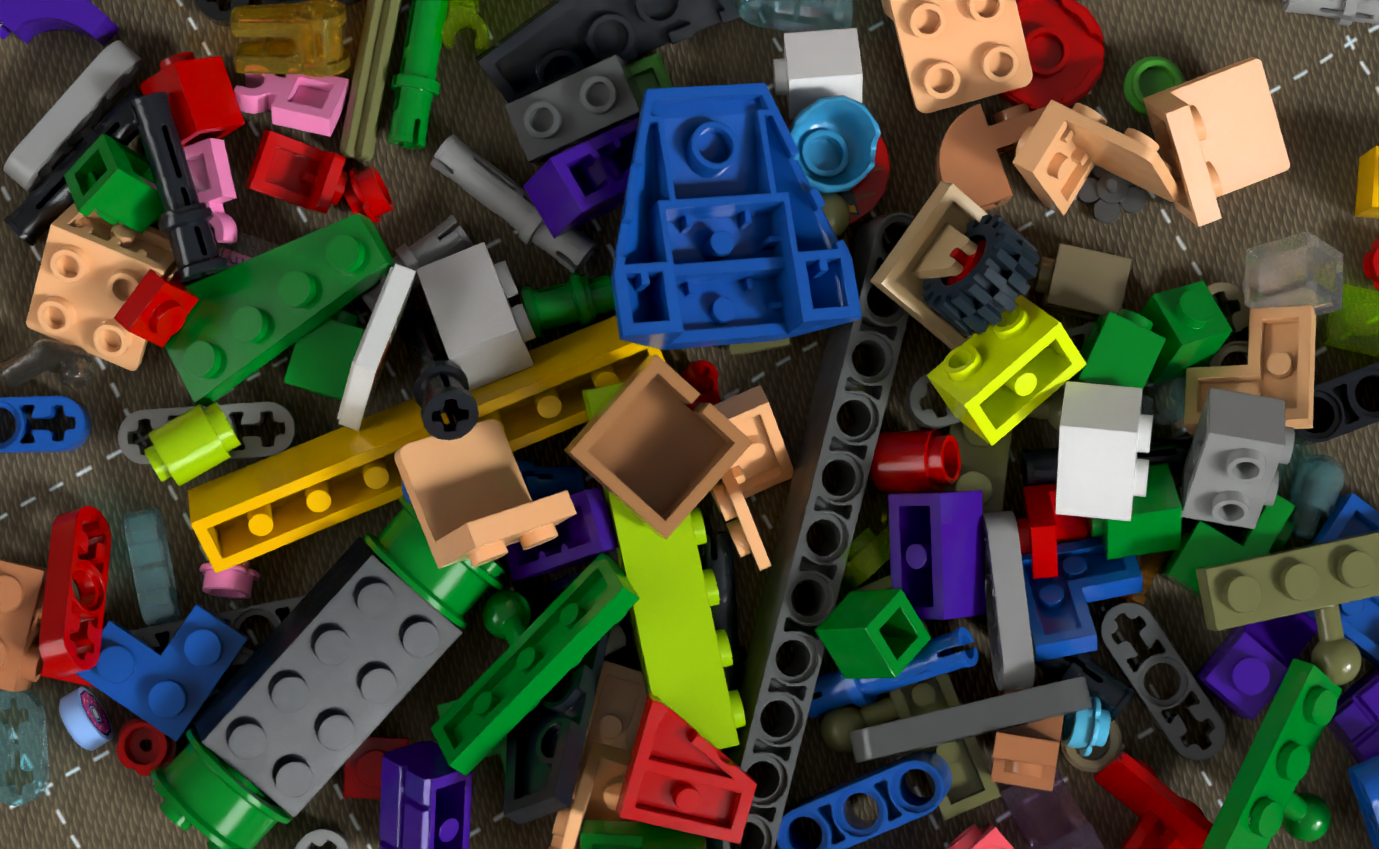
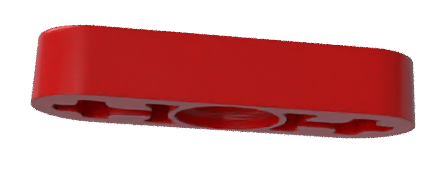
[39,506,111,677]

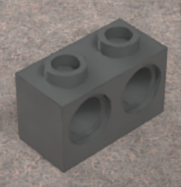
[505,55,643,167]

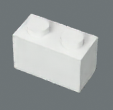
[416,242,536,392]
[1055,381,1153,521]

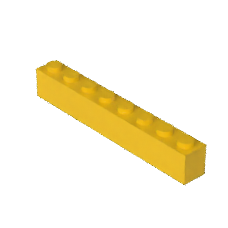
[188,315,665,573]

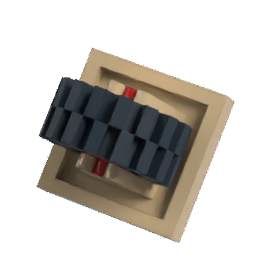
[871,181,1040,350]

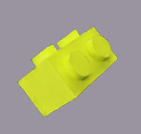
[926,295,1087,446]

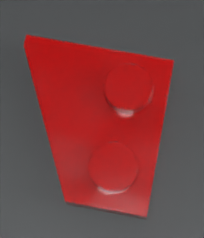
[616,694,757,844]

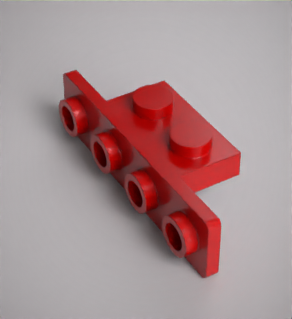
[1094,752,1213,849]

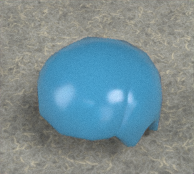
[789,95,881,194]

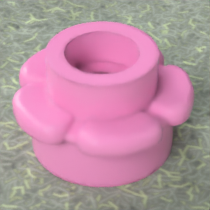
[199,560,260,599]

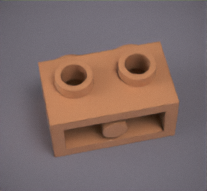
[0,557,47,692]

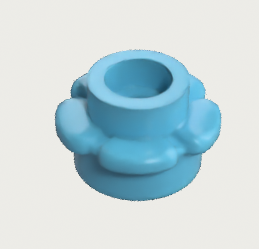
[1062,696,1111,757]

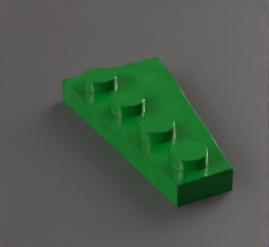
[165,213,395,407]

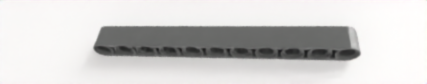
[704,212,915,849]

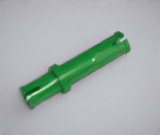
[387,0,449,150]

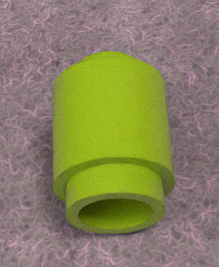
[144,402,241,487]

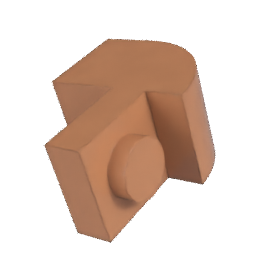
[934,103,1046,211]
[991,687,1064,791]

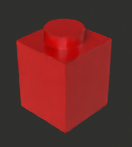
[140,52,245,147]

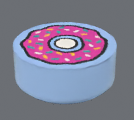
[59,687,114,751]

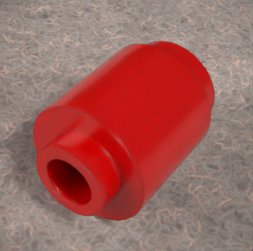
[868,429,961,493]

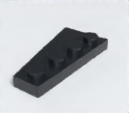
[475,0,743,104]
[504,568,611,825]

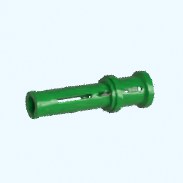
[520,272,615,340]

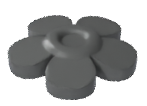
[1078,165,1146,224]

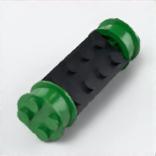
[150,495,504,849]

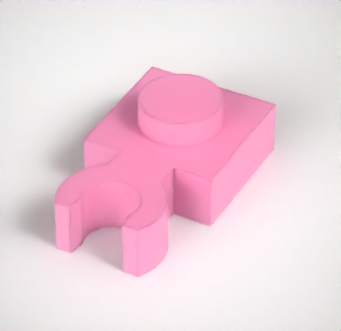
[234,64,349,137]
[183,138,238,244]

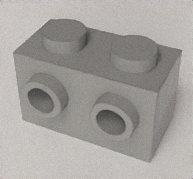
[1181,388,1295,529]

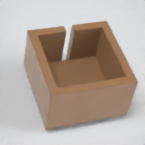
[563,355,753,539]

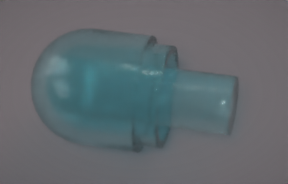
[1289,454,1345,539]

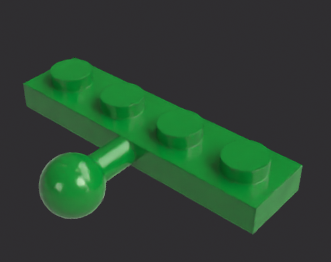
[431,552,640,776]
[1202,658,1342,849]

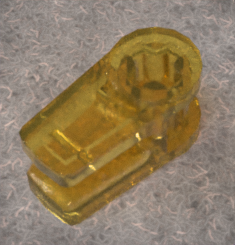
[230,0,351,77]

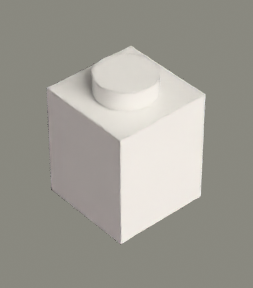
[773,28,863,119]

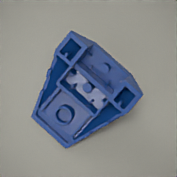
[611,83,862,350]

